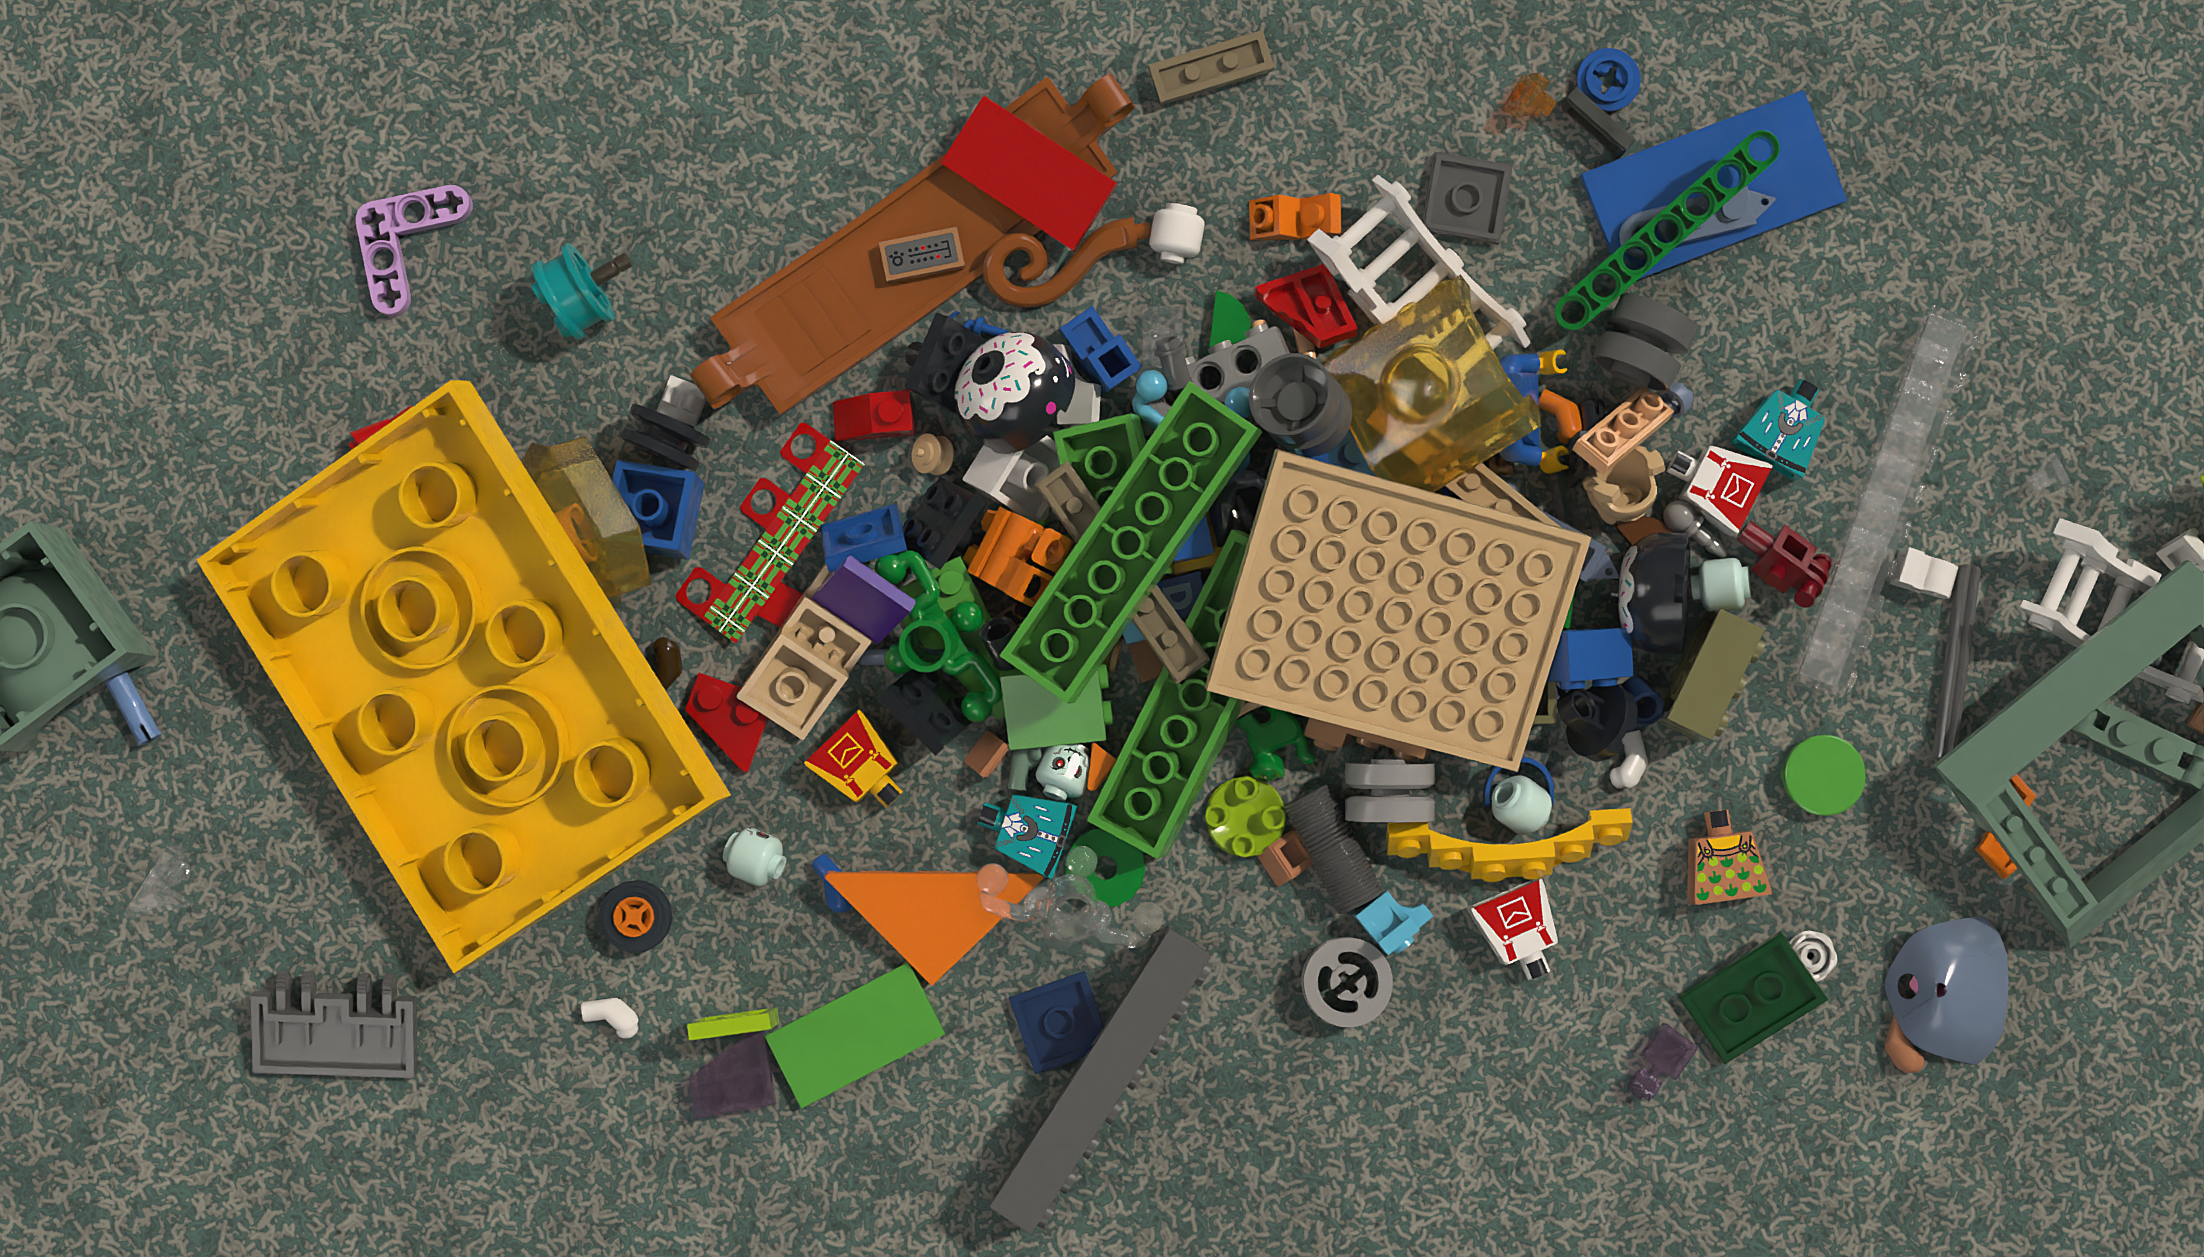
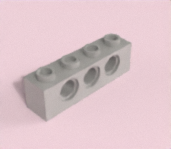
[1128,323,1290,437]

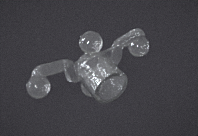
[976,846,1164,951]

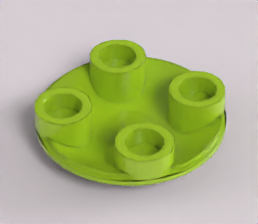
[1205,776,1286,857]

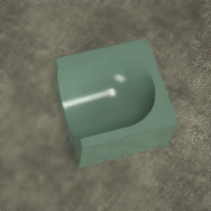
[0,521,157,752]

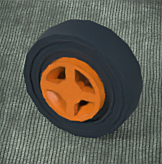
[599,880,673,953]

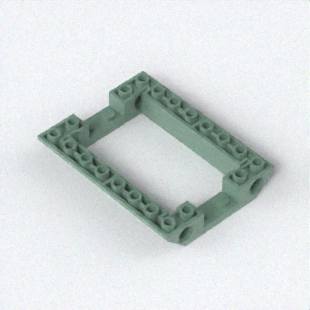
[1933,560,2204,949]

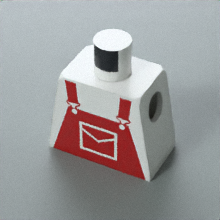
[1667,446,1772,537]
[1467,879,1558,980]

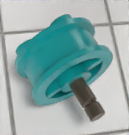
[531,243,633,340]

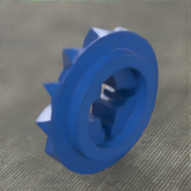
[1576,48,1641,113]

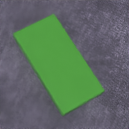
[765,962,946,1109]

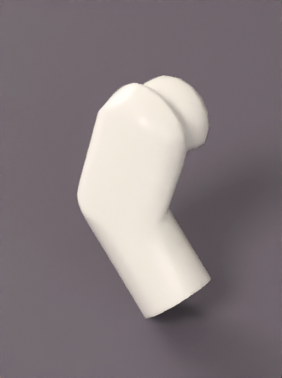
[1610,730,1648,788]
[581,998,638,1038]

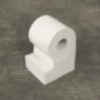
[1889,547,1959,599]

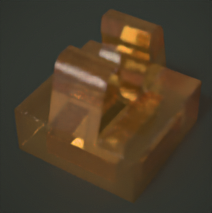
[1502,72,1556,118]

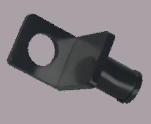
[1564,399,1605,488]

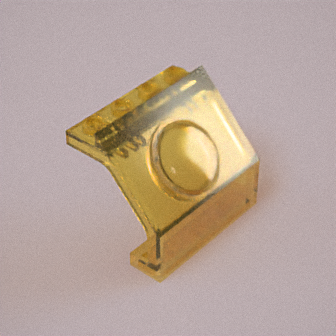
[1323,274,1541,493]

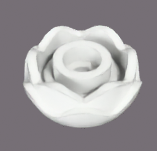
[1790,931,1837,981]

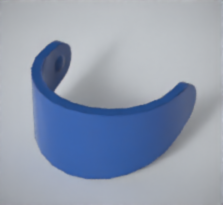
[1483,757,1554,807]

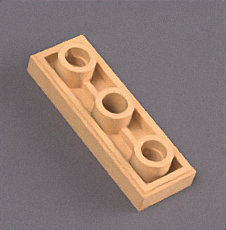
[1572,388,1674,475]

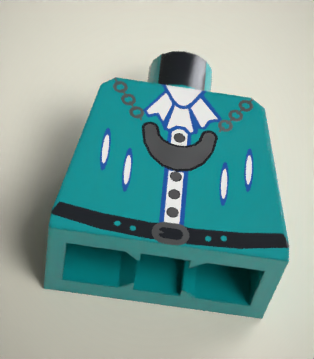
[1729,379,1825,481]
[977,794,1077,879]

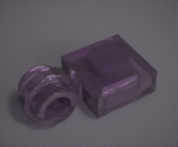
[1628,1023,1699,1101]

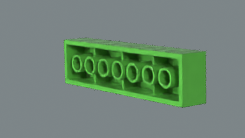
[1000,381,1262,704]
[1087,530,1250,859]

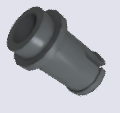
[1154,335,1193,390]

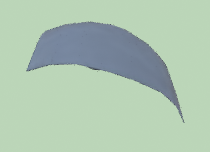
[1885,916,2009,1065]

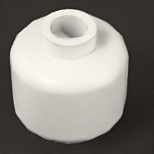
[1149,203,1205,264]

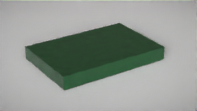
[1679,931,1828,1065]

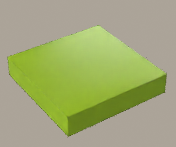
[687,1007,779,1041]

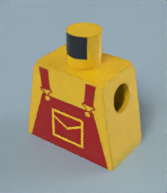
[804,709,903,808]

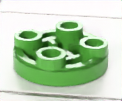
[1780,735,1866,816]

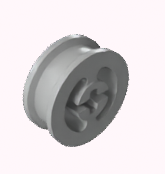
[1301,937,1393,1027]

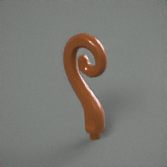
[983,217,1151,308]

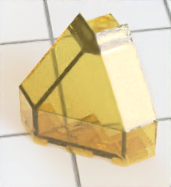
[521,436,652,597]

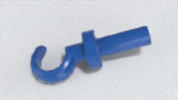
[949,311,1008,337]

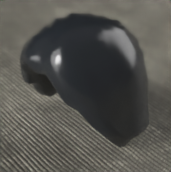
[1209,470,1266,548]

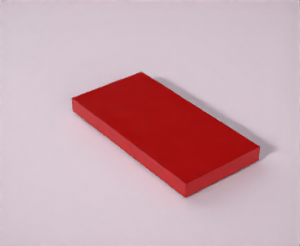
[940,95,1118,251]

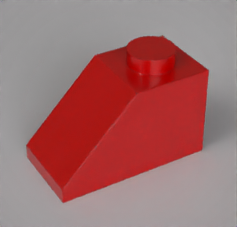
[833,390,915,442]

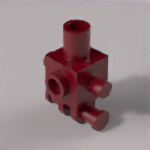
[1736,520,1832,608]

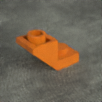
[1249,193,1341,240]

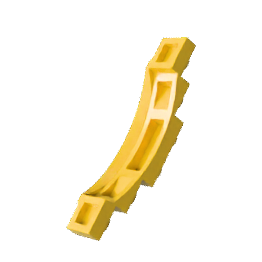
[1385,808,1633,882]

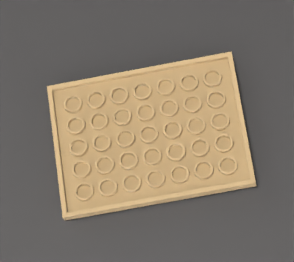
[1205,449,1591,772]

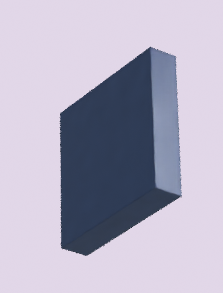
[1009,970,1104,1074]

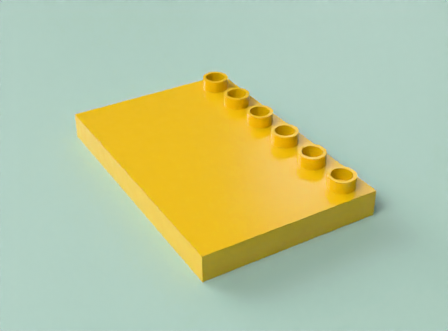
[196,380,731,973]

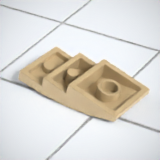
[736,562,872,740]

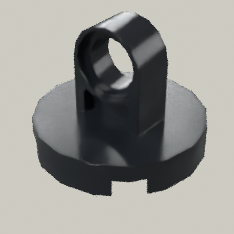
[1557,684,1638,762]

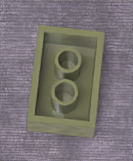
[1657,608,1765,742]

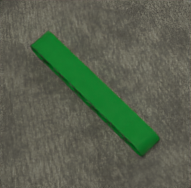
[1554,130,1780,331]

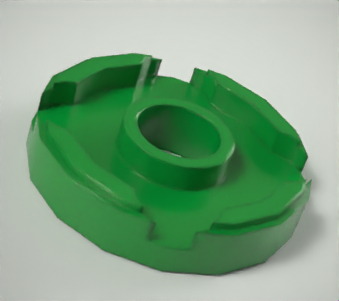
[1065,828,1145,908]

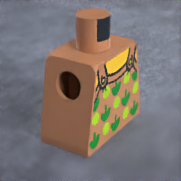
[1687,809,1772,905]

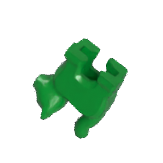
[1236,706,1315,781]

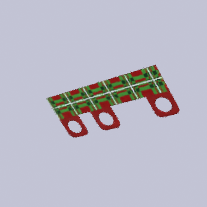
[675,423,865,643]

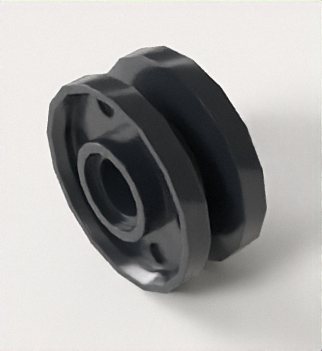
[618,403,711,472]

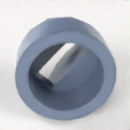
[1658,382,1694,418]

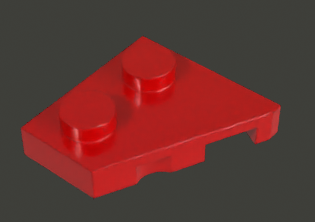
[1254,264,1358,348]
[685,672,769,772]

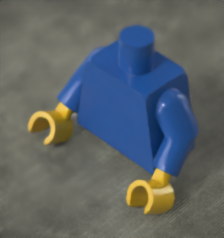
[1482,350,1569,474]

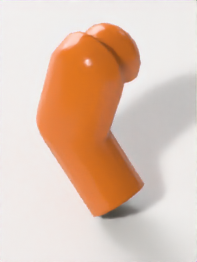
[1539,389,1583,444]

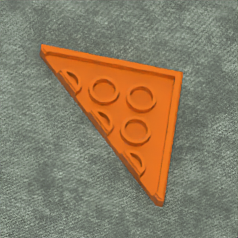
[824,871,1044,986]

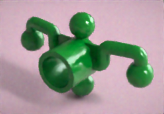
[874,551,1003,722]

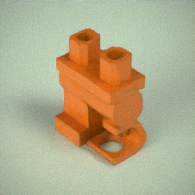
[963,507,1075,608]

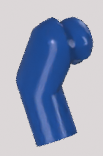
[812,854,853,913]

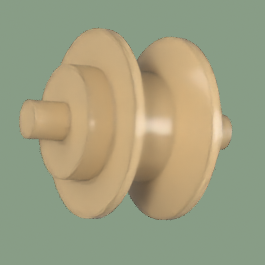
[912,433,954,476]

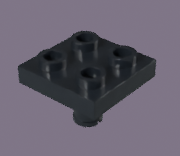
[904,313,987,415]
[902,476,986,570]
[878,669,973,756]

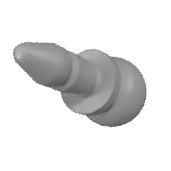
[1663,500,1727,558]

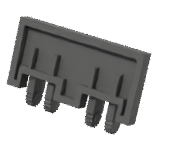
[250,970,418,1078]

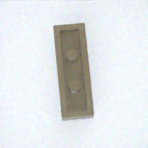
[1148,30,1274,106]

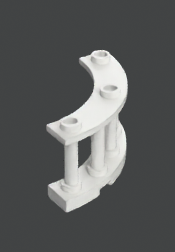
[1307,175,1531,408]
[2020,518,2204,704]

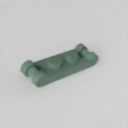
[2070,701,2204,790]

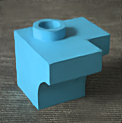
[1353,890,1434,955]

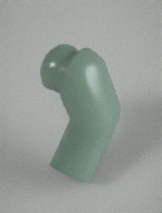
[1007,746,1048,791]

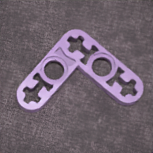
[356,185,473,317]

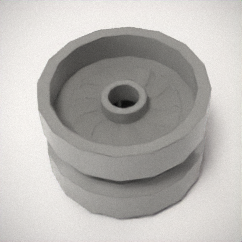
[1345,759,1435,822]

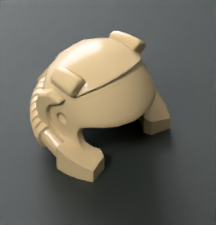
[1582,446,1665,525]

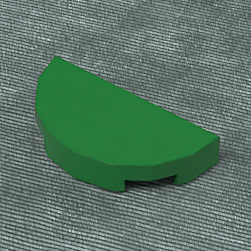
[1208,290,1251,370]

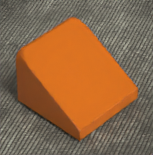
[1086,742,1117,792]

